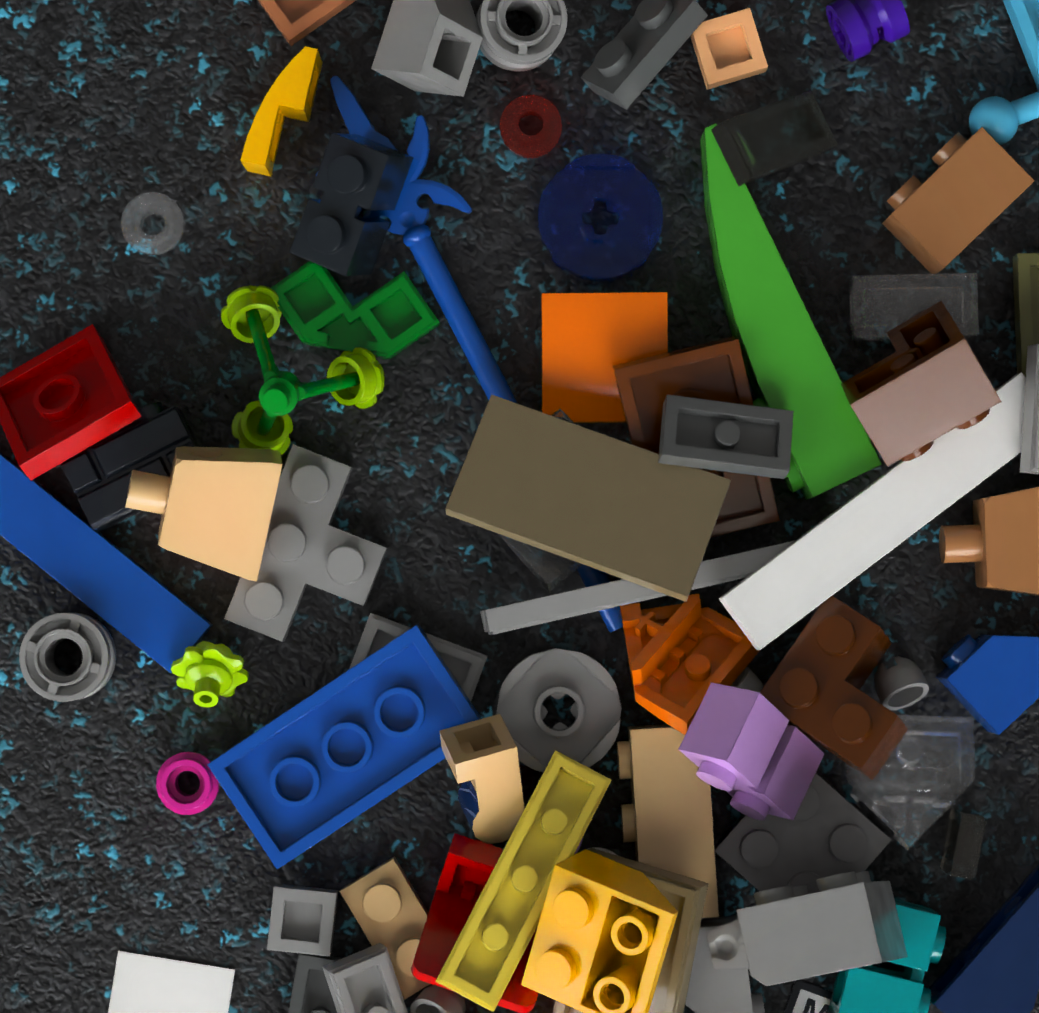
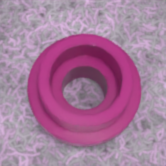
[156,751,220,815]

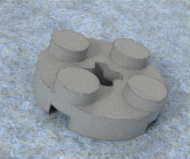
[496,648,622,772]

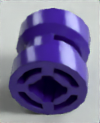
[826,0,910,62]

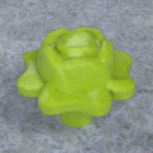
[171,641,249,707]

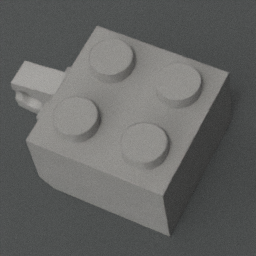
[707,871,908,986]

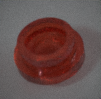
[500,95,562,158]

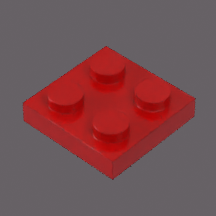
[0,324,142,481]

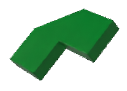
[271,261,440,360]

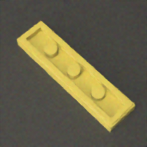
[435,750,612,1012]

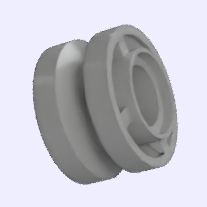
[476,0,568,72]
[19,613,116,702]

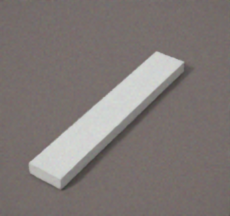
[718,372,1026,650]

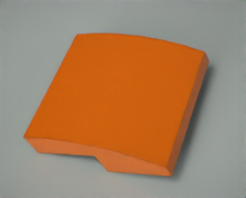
[541,292,668,423]

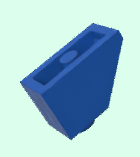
[936,634,1039,735]

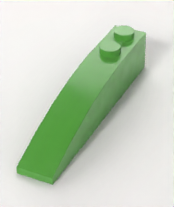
[700,123,882,500]

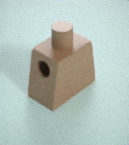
[939,487,1039,596]

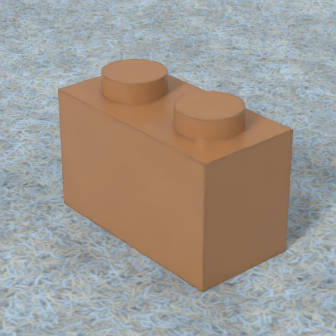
[882,127,1034,276]

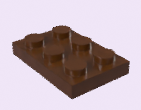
[613,336,780,537]

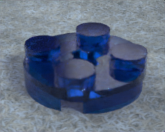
[538,154,663,282]

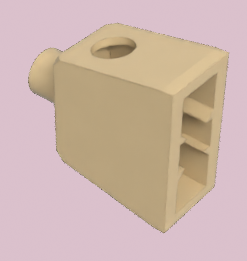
[125,446,283,581]

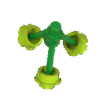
[221,285,385,455]

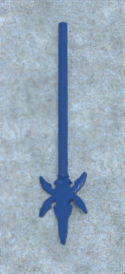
[316,76,623,633]

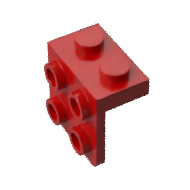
[411,833,539,1013]

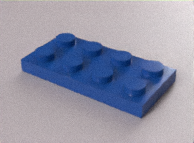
[207,623,482,869]

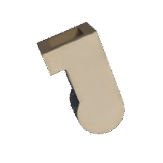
[439,714,525,844]

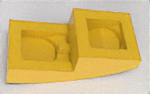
[240,46,323,177]

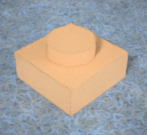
[690,8,768,90]

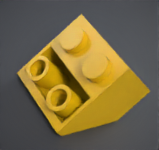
[521,849,678,1013]

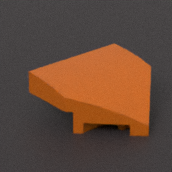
[620,594,760,735]

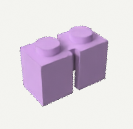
[678,682,824,820]

